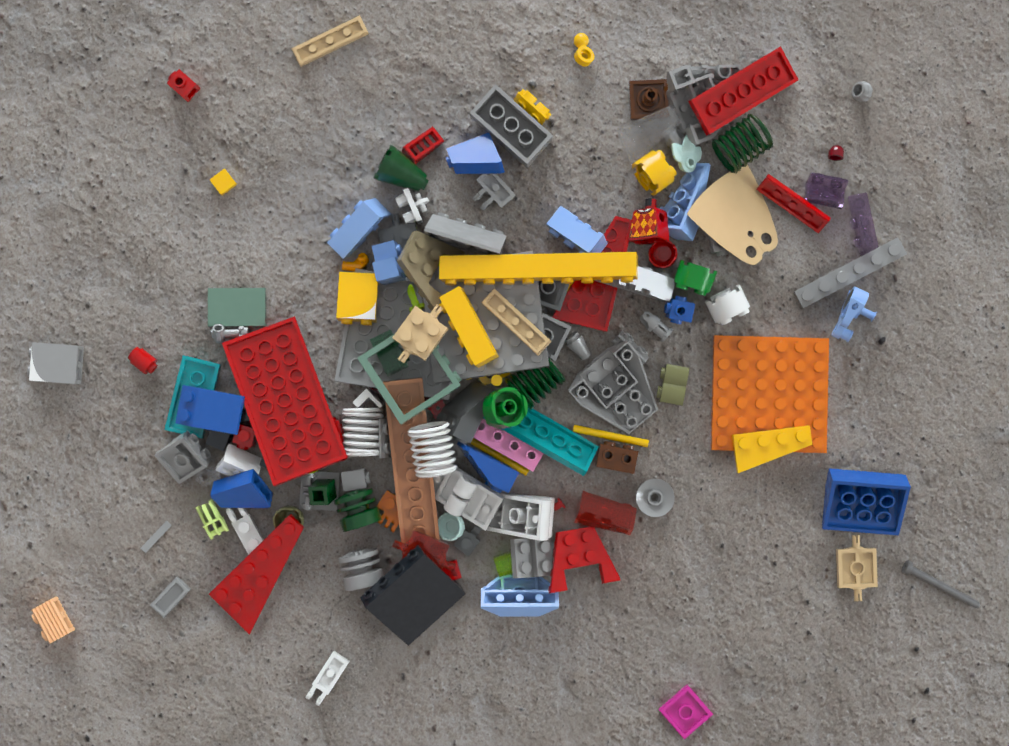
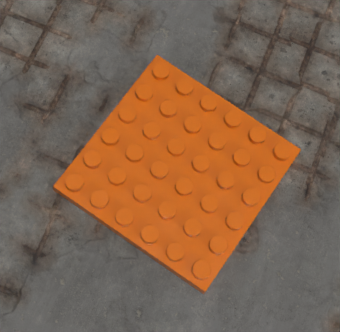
[711,335,829,453]

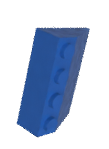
[822,468,911,536]

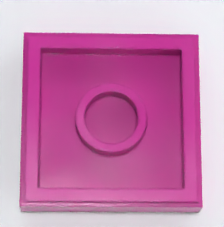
[658,684,713,740]

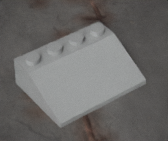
[424,212,507,255]

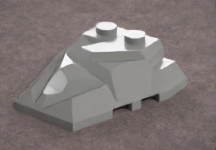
[666,65,742,145]

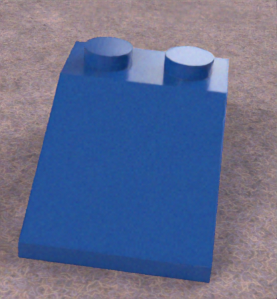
[175,385,245,435]
[457,441,519,493]

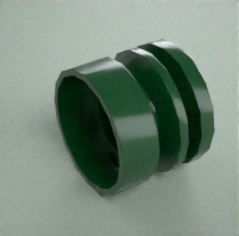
[334,488,382,532]

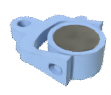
[831,286,877,342]

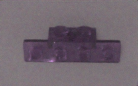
[847,192,879,257]

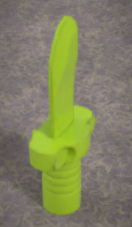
[407,284,425,312]

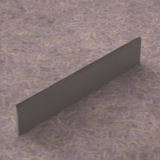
[140,520,172,553]

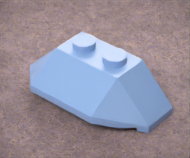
[481,575,559,617]

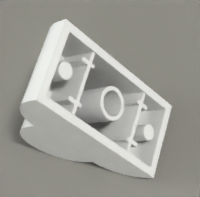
[487,493,555,541]

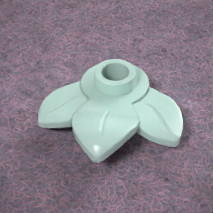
[671,134,702,173]

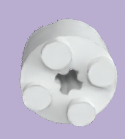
[705,285,750,325]

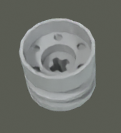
[338,548,384,591]

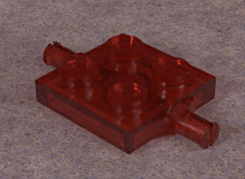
[392,530,456,571]

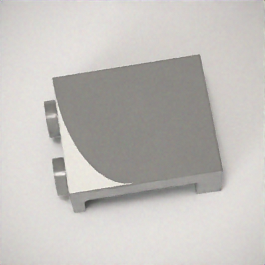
[27,342,84,384]

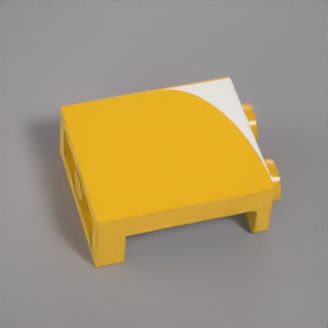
[336,272,379,326]

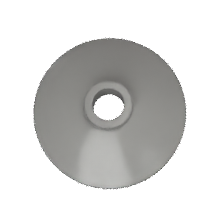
[636,478,675,517]

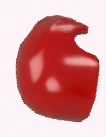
[649,241,678,269]

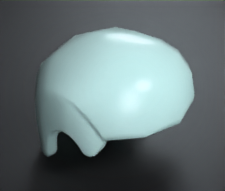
[438,512,465,541]

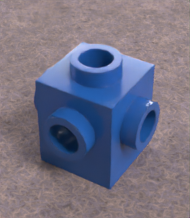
[664,296,695,324]

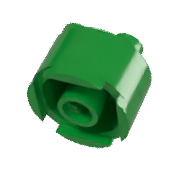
[674,260,717,296]
[482,387,528,429]

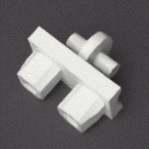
[395,188,429,224]

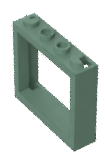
[357,334,462,425]

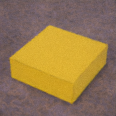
[210,168,237,196]

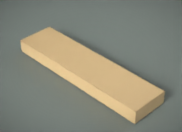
[291,15,369,67]
[481,288,552,356]

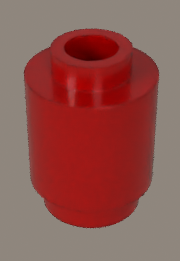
[128,347,158,374]

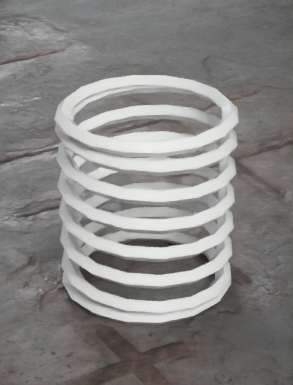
[342,408,384,456]
[407,421,458,478]

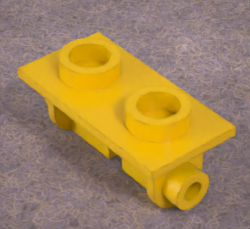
[514,89,552,125]

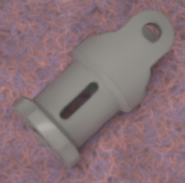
[640,311,674,342]

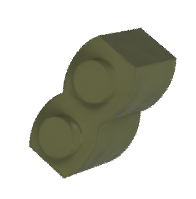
[656,364,689,406]

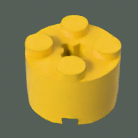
[632,150,677,196]

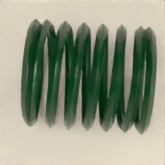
[712,114,773,174]
[505,359,566,410]

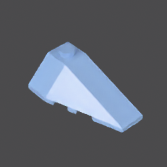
[660,163,711,241]

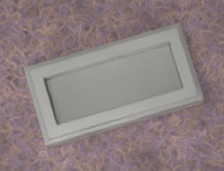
[150,576,191,618]

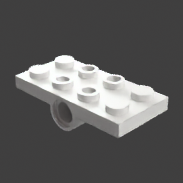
[433,463,505,531]

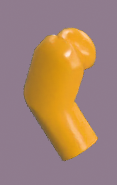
[342,253,369,272]

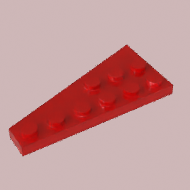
[552,216,632,332]
[209,514,304,635]

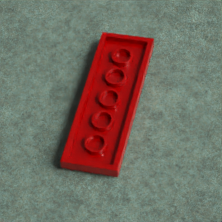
[688,46,798,136]

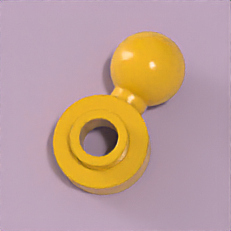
[574,33,594,67]

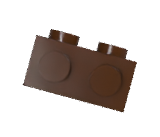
[595,441,639,474]

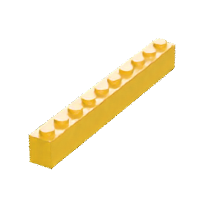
[439,252,638,286]

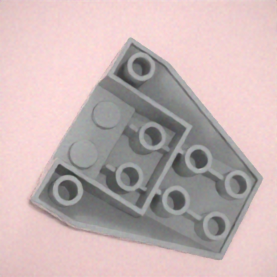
[568,340,658,434]

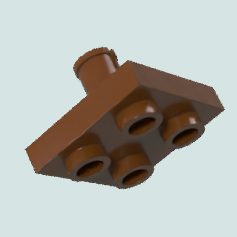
[629,79,669,120]

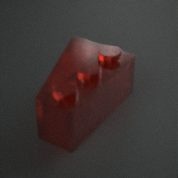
[574,491,637,535]

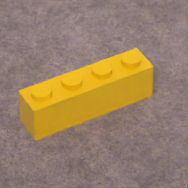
[439,286,499,368]

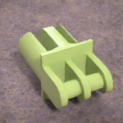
[195,499,229,540]

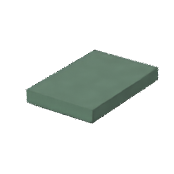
[208,288,266,327]

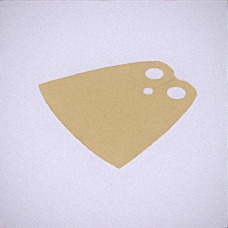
[687,165,778,265]

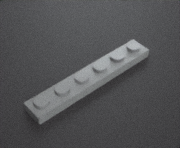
[794,237,907,309]

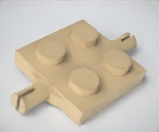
[392,304,448,363]
[836,535,878,601]

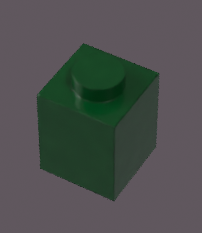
[308,479,337,505]

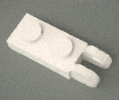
[226,508,264,555]
[306,651,350,706]

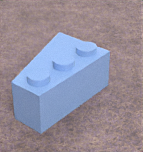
[327,198,391,259]
[547,206,608,253]

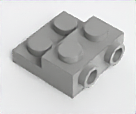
[154,431,212,484]
[510,538,554,578]

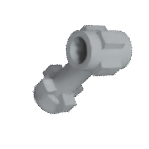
[211,324,248,343]

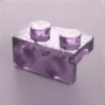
[804,172,848,209]

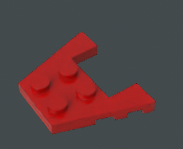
[548,526,620,593]

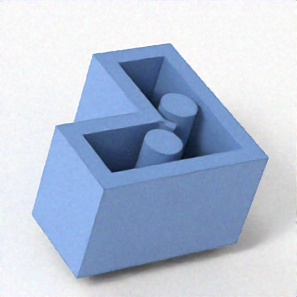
[371,240,406,285]

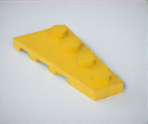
[732,425,812,473]

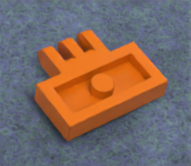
[377,490,399,533]

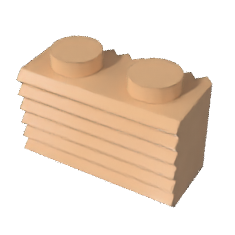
[32,597,75,644]

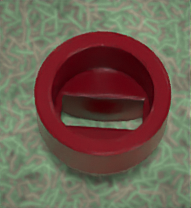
[828,145,844,161]

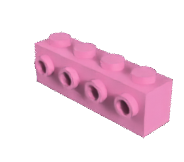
[473,419,544,472]

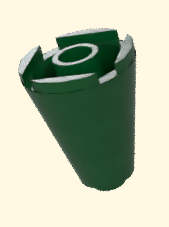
[373,144,429,192]

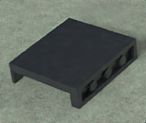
[360,545,466,646]

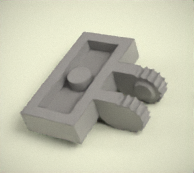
[472,174,516,211]

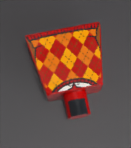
[628,198,669,245]

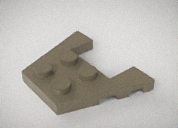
[397,230,465,311]

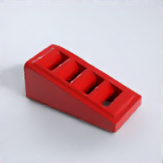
[402,126,444,165]

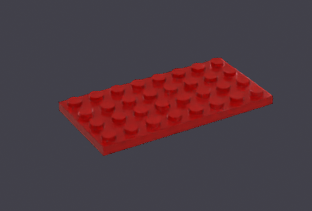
[222,316,348,487]

